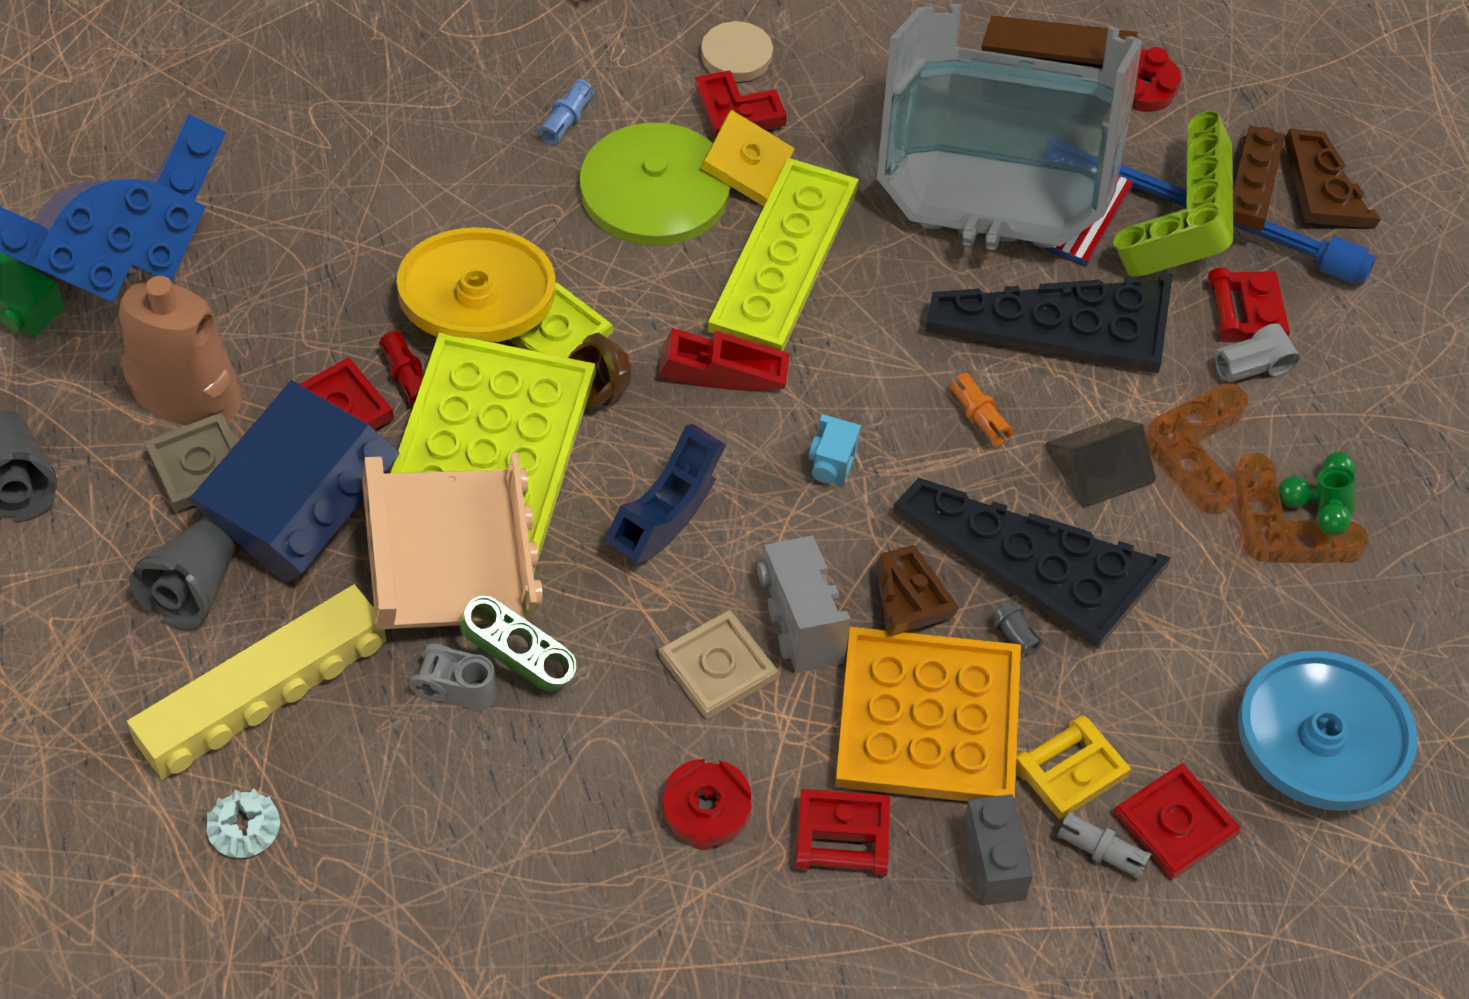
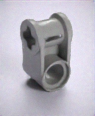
[409,643,498,711]

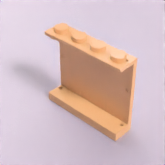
[362,452,543,630]

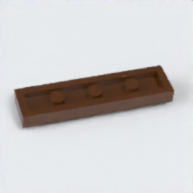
[1233,125,1285,231]

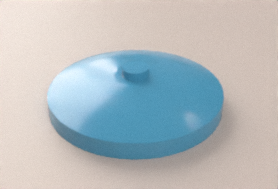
[1238,651,1418,811]

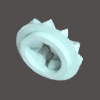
[206,788,280,858]

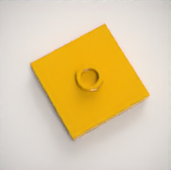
[700,110,795,206]

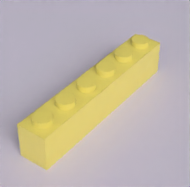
[127,584,387,780]

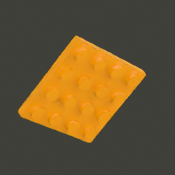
[835,627,1021,801]

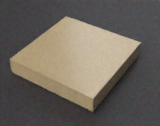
[659,609,779,720]

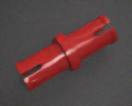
[378,331,424,407]

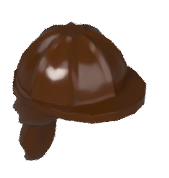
[568,332,632,409]

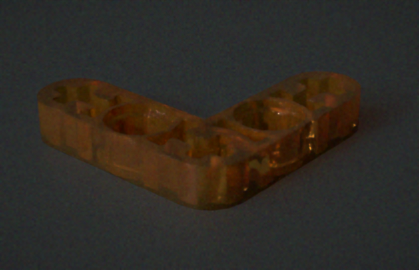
[1145,383,1248,514]
[1234,453,1368,563]

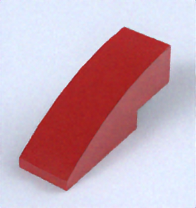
[658,328,790,391]

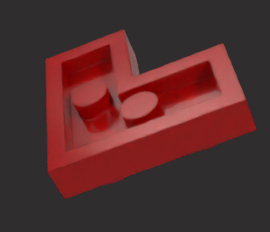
[695,70,787,138]

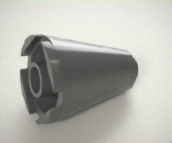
[0,411,57,522]
[129,516,238,629]

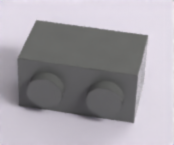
[962,794,1033,906]

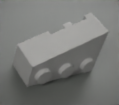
[757,535,851,674]

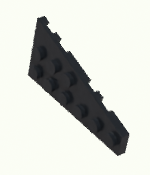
[925,274,1173,373]
[893,478,1171,649]

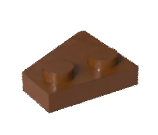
[876,545,959,636]

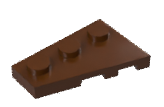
[1284,128,1381,229]

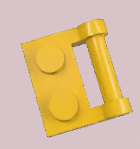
[1016,715,1131,821]

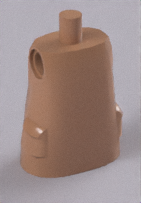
[119,276,242,425]

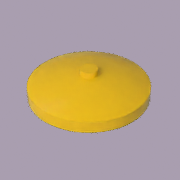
[397,227,555,343]

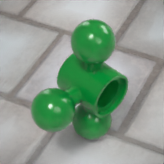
[1278,452,1355,536]

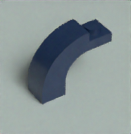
[604,424,726,563]

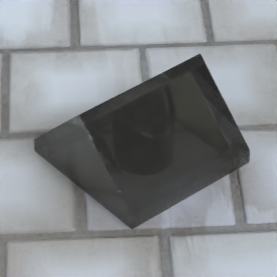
[1045,418,1156,508]

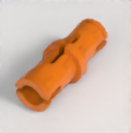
[949,373,1014,446]

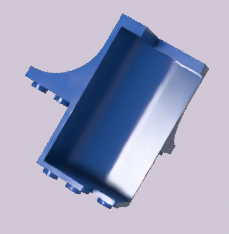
[0,114,226,301]

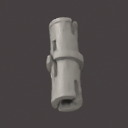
[1057,812,1151,880]

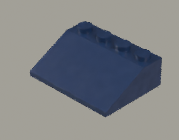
[188,380,400,584]

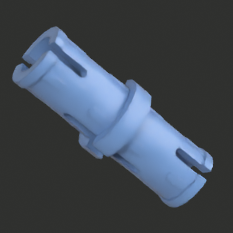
[538,79,595,145]

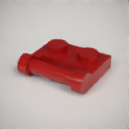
[1208,267,1290,342]
[796,789,891,876]

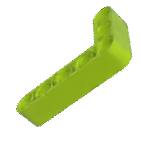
[1113,111,1233,277]

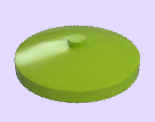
[580,122,730,246]

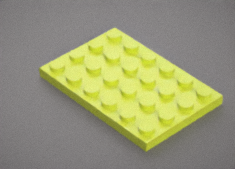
[367,332,596,575]

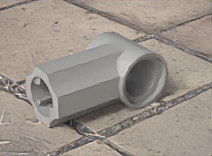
[1214,324,1301,383]

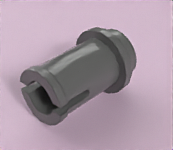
[992,601,1044,658]

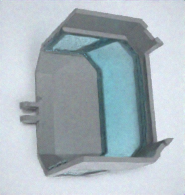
[877,3,1142,251]

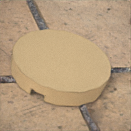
[701,21,773,82]

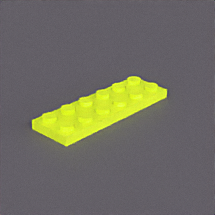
[708,158,859,351]

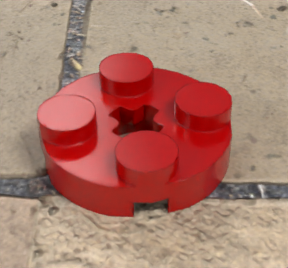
[1132,47,1181,112]
[662,759,752,850]

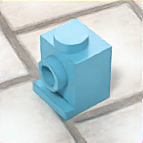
[809,414,861,487]

